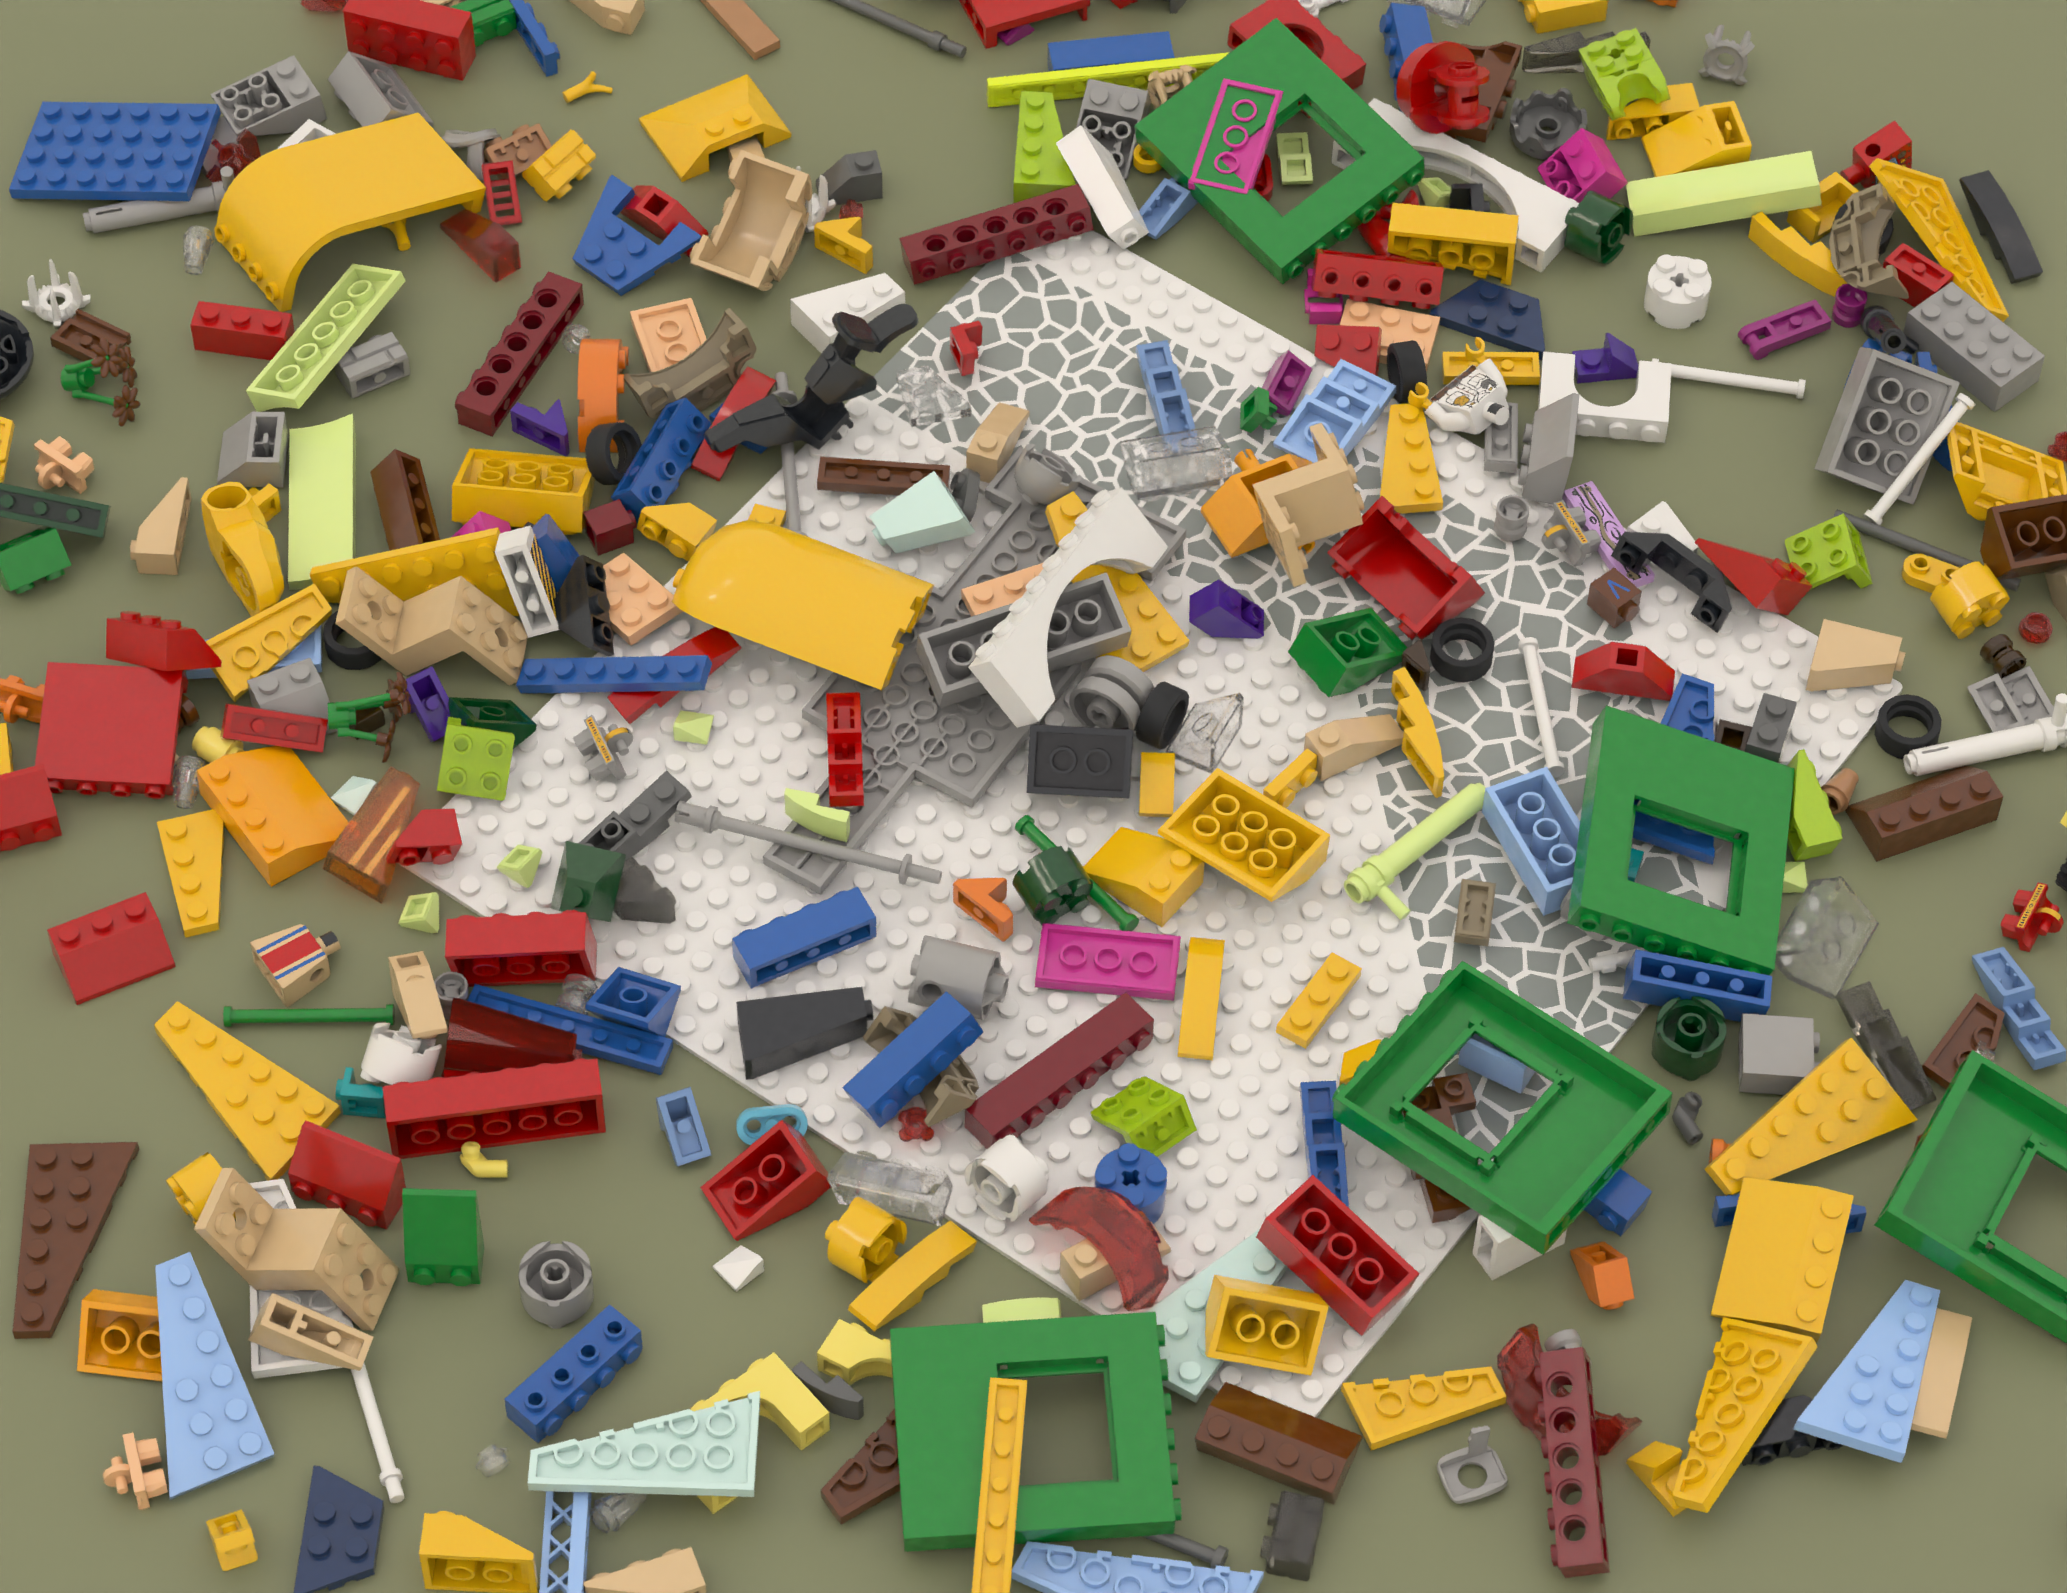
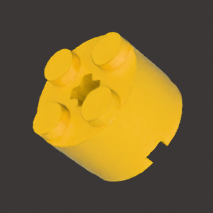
[1930,561,2010,639]
[165,1152,236,1226]
[825,1197,907,1284]

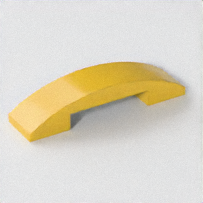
[1178,937,1225,1060]

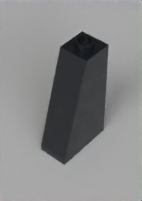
[736,987,873,1080]

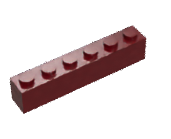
[965,992,1154,1149]

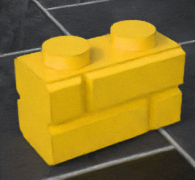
[522,129,596,202]

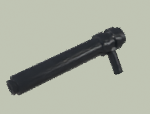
[1859,305,1919,355]

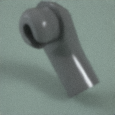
[1672,1092,1703,1145]

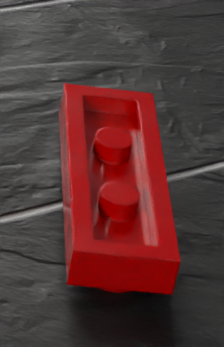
[220,703,328,753]

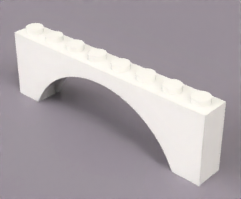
[1332,98,1579,273]
[968,487,1168,728]

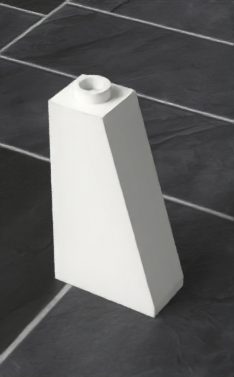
[1056,125,1149,250]

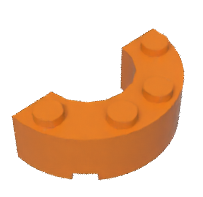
[577,339,629,453]

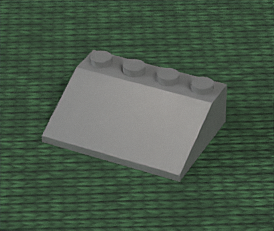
[1814,347,1960,505]

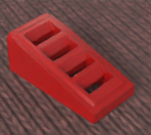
[481,160,522,227]

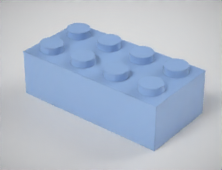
[1482,767,1580,916]

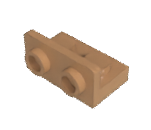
[484,123,552,180]

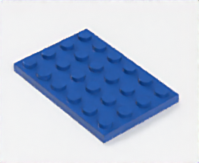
[9,102,221,201]

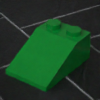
[1288,608,1408,697]
[402,1188,484,1286]

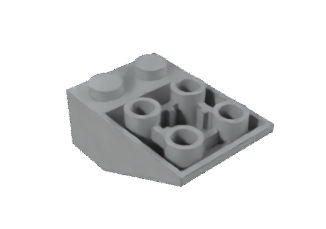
[211,55,327,137]
[1076,79,1151,180]

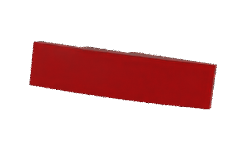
[607,627,742,724]
[826,692,864,807]

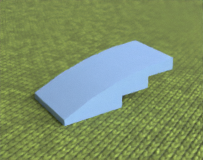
[1273,359,1396,463]

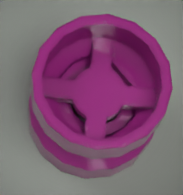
[1832,283,1867,328]

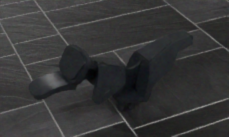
[704,304,918,452]

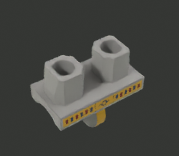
[1541,501,1601,567]
[573,715,633,781]

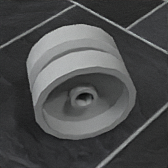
[1069,655,1154,732]

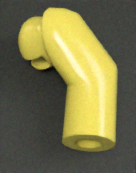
[460,1141,508,1178]

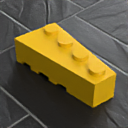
[1387,203,1519,286]

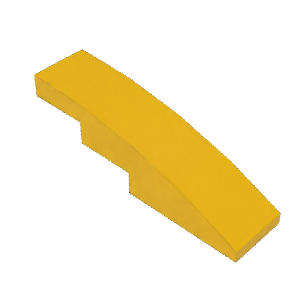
[1748,211,1847,297]
[1391,667,1444,798]
[848,1220,977,1331]

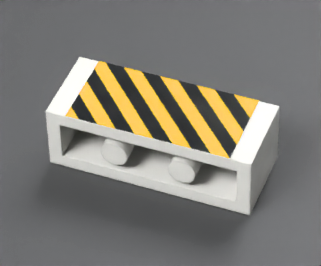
[495,526,560,638]

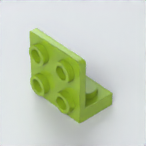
[1785,513,1873,589]
[437,717,515,801]
[1091,1076,1197,1157]

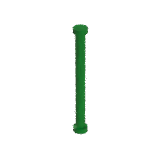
[1015,815,1139,931]
[223,1004,395,1027]

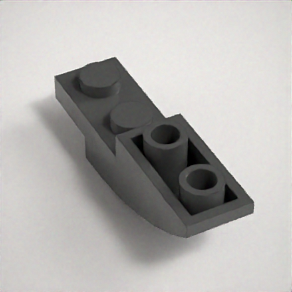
[578,770,692,861]

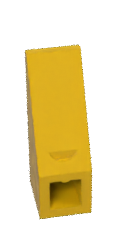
[1606,83,1700,140]

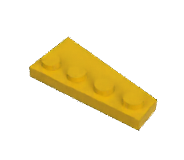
[1380,403,1443,514]
[205,583,332,703]
[157,809,224,938]

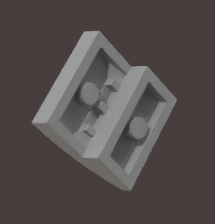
[1967,666,2054,732]

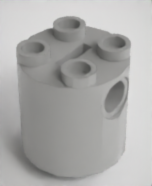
[908,935,1009,1020]

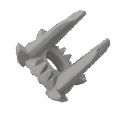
[1698,24,1755,85]

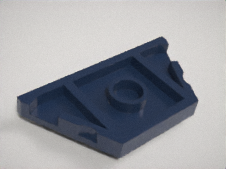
[1429,279,1545,360]
[293,1466,385,1593]

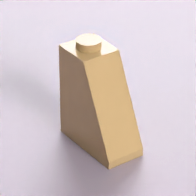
[1805,619,1906,691]

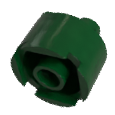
[1564,190,1633,265]
[1012,846,1093,926]
[1652,996,1727,1081]

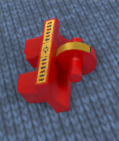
[2001,882,2064,952]

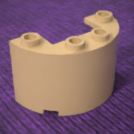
[690,150,812,291]

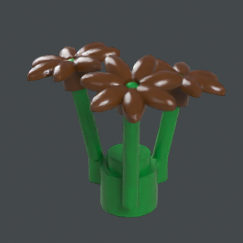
[60,337,141,427]
[327,672,411,763]

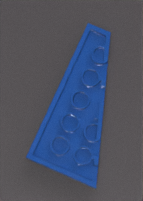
[1633,673,1715,865]

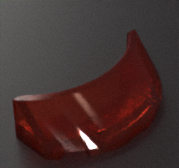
[1029,1187,1169,1311]
[1497,1323,1642,1456]

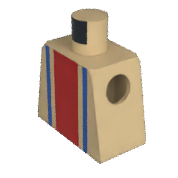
[250,924,341,1008]

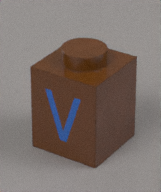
[1587,568,1642,628]

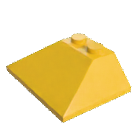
[639,74,791,182]
[1947,422,2067,521]

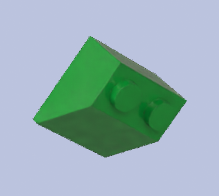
[0,526,72,594]

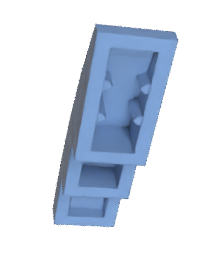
[1139,177,1198,240]
[1135,340,1200,455]
[1972,947,2066,1070]

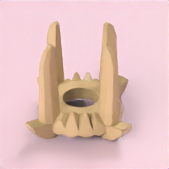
[1147,65,1197,109]

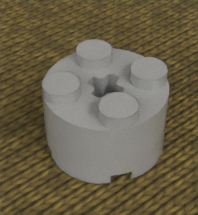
[518,1241,594,1329]

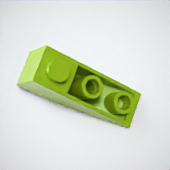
[1787,749,1843,862]

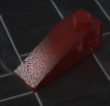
[440,209,521,283]

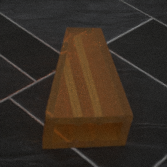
[322,766,420,904]

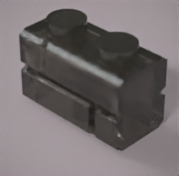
[1260,1491,1325,1582]

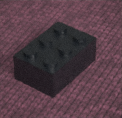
[1026,724,1134,799]

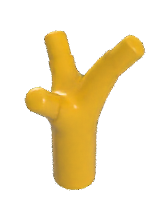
[562,71,613,103]
[381,218,411,251]

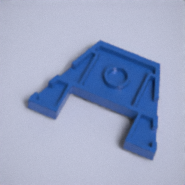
[572,175,702,296]

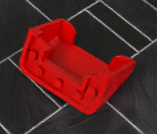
[1327,496,1485,640]

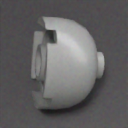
[1014,444,1082,506]

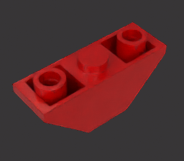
[620,185,709,258]
[1571,642,1675,701]

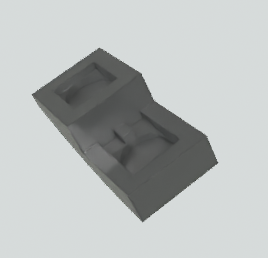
[791,1361,864,1420]

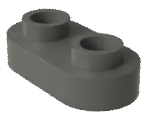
[950,468,980,522]

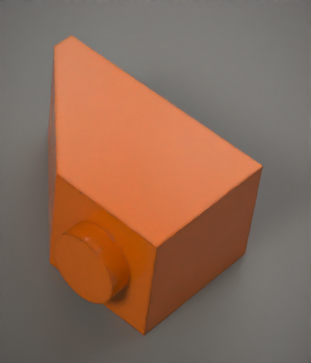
[1570,1241,1635,1310]

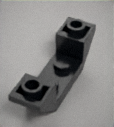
[1611,532,1732,633]

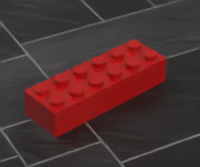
[383,1058,606,1159]

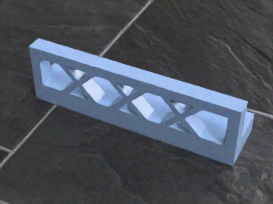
[539,1491,592,1593]

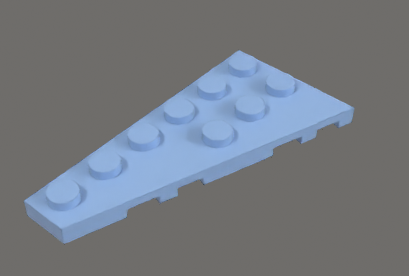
[155,1252,275,1500]
[1794,1280,1941,1463]
[1011,1541,1264,1593]

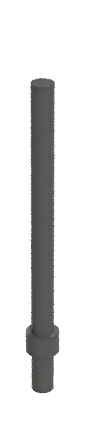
[830,0,967,58]
[1833,509,2021,591]

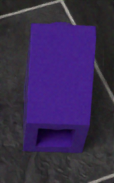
[1189,579,1264,639]

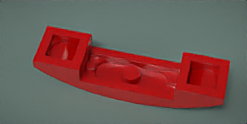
[691,366,776,482]

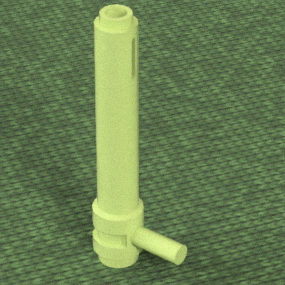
[1344,783,1486,920]

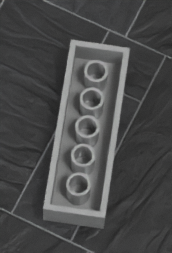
[916,572,1131,708]

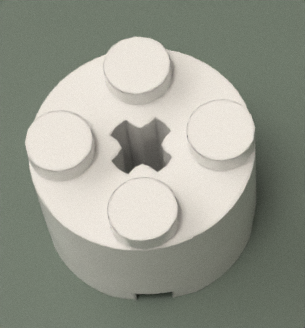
[1644,255,1711,329]
[360,1023,442,1085]
[965,1135,1049,1222]

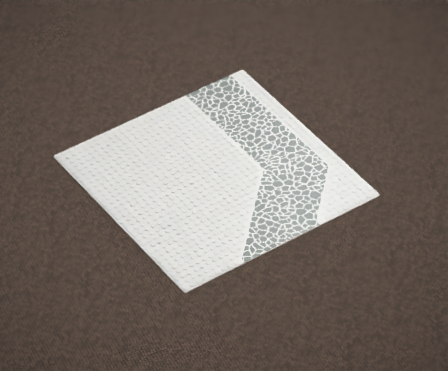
[398,231,1903,1418]

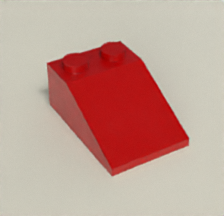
[1694,538,1813,616]
[700,1120,835,1241]

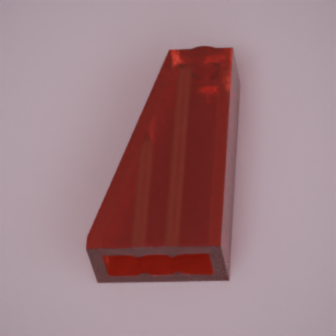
[444,998,582,1073]

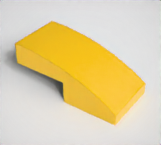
[1139,752,1175,817]

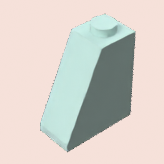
[869,471,975,553]

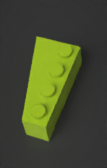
[1013,91,1076,203]

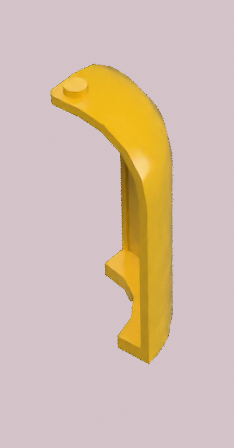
[672,520,934,690]

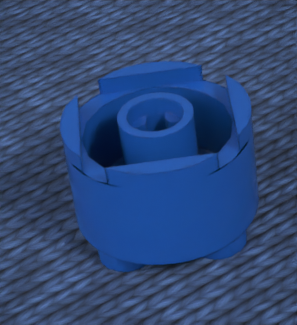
[1094,1143,1167,1229]

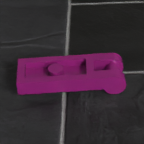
[1738,299,1832,360]

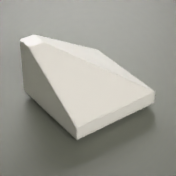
[713,1245,764,1292]

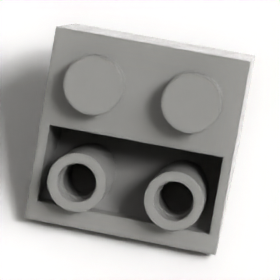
[217,412,289,487]

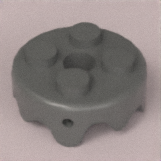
[1509,88,1587,160]

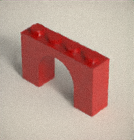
[1227,0,1366,119]

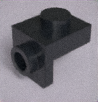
[1449,183,1490,212]

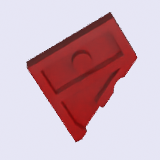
[1314,324,1382,376]

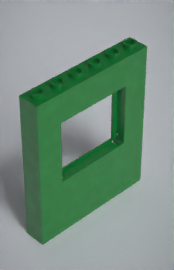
[1134,18,1425,285]
[1567,705,1795,975]
[1332,960,1673,1255]
[1874,1050,2067,1343]
[890,1312,1182,1552]

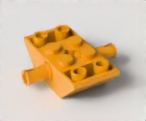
[1201,449,1315,558]

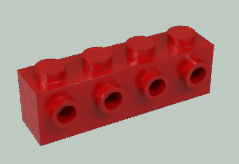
[1311,248,1444,309]

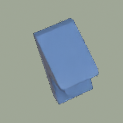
[656,1087,712,1166]

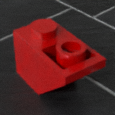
[386,809,462,866]

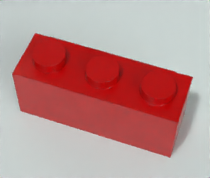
[190,301,295,360]

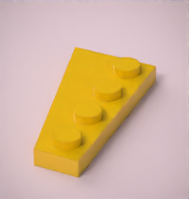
[1341,1366,1507,1451]

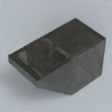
[613,857,676,924]

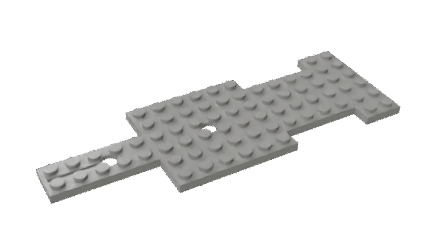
[763,447,1186,895]

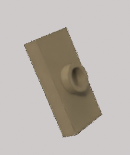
[1454,879,1496,947]

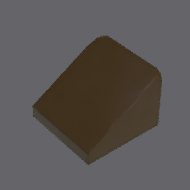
[1401,640,1430,692]
[349,707,386,740]
[1714,719,1752,752]

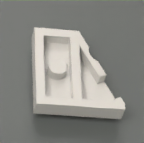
[1626,501,1699,554]

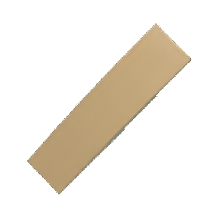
[1911,1308,1972,1439]

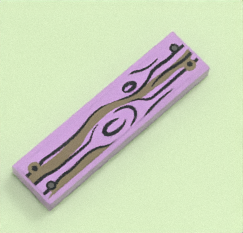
[1562,481,1655,588]

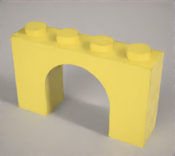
[690,1352,830,1514]

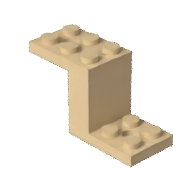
[1252,423,1365,587]
[335,566,528,686]
[194,1168,400,1331]

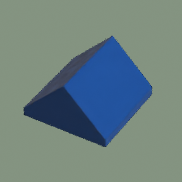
[532,514,580,593]
[585,967,681,1037]

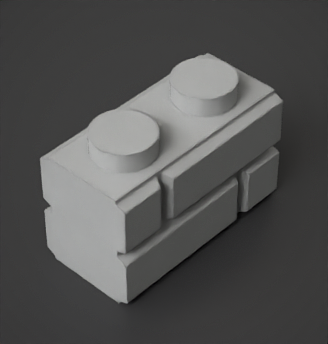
[335,332,410,399]

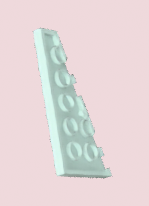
[1146,1229,1288,1403]
[528,1391,761,1497]

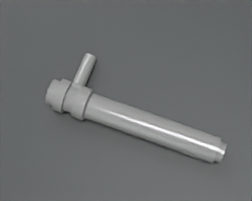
[83,166,235,234]

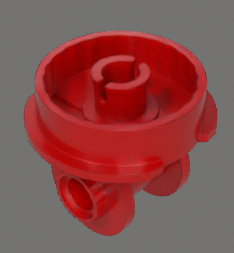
[1396,41,1490,134]

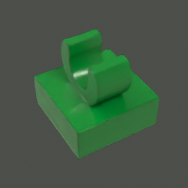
[1240,387,1277,433]

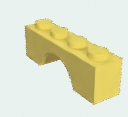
[817,1319,893,1385]

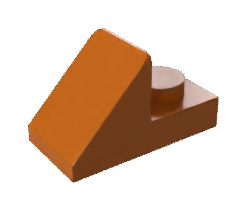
[953,878,1013,942]

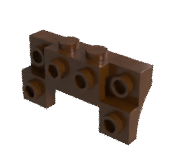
[1444,41,1522,143]
[1402,1072,1480,1223]

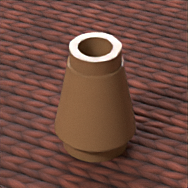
[1821,768,1859,815]

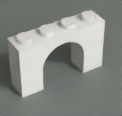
[1538,352,1671,443]

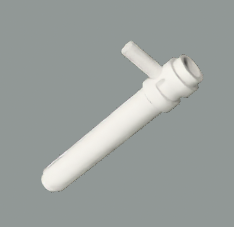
[1904,693,2067,776]

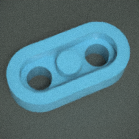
[736,1104,808,1145]

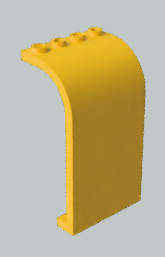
[214,112,486,312]

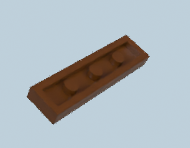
[817,456,950,496]

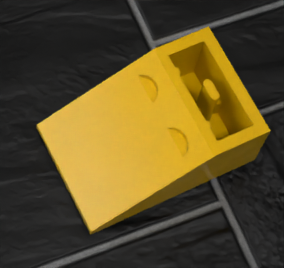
[1641,101,1752,177]

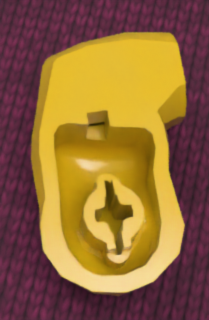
[201,482,285,617]

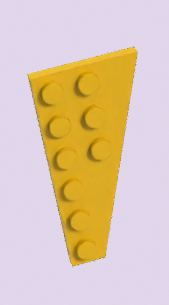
[1869,158,2009,322]
[1045,491,1190,672]
[309,527,520,616]
[154,1001,341,1181]
[1704,1037,1918,1195]
[1672,1317,1817,1513]

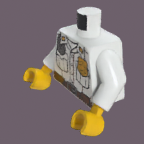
[1408,337,1509,435]

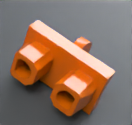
[0,675,45,724]

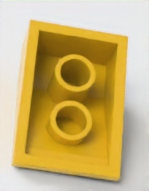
[1083,827,1205,927]
[419,1511,539,1593]

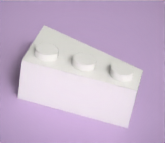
[790,273,905,353]

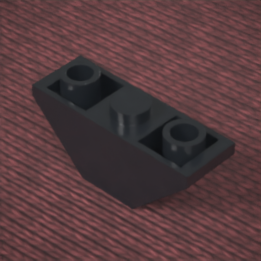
[555,555,614,656]
[1742,1395,1844,1466]

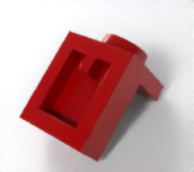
[949,321,982,376]

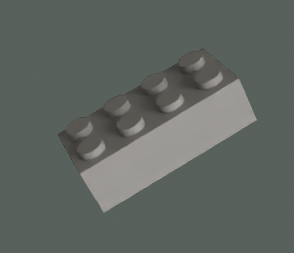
[1903,282,2045,412]

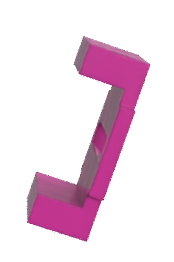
[1304,269,1343,324]

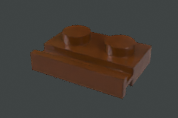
[50,309,131,368]

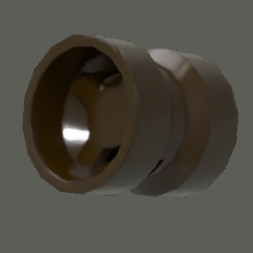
[1980,634,2027,678]

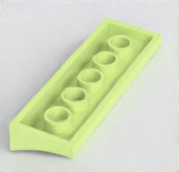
[1626,151,1822,237]
[246,264,406,412]
[288,413,356,590]

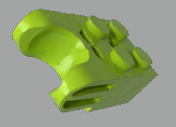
[1578,28,1671,121]

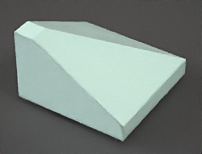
[330,776,379,817]

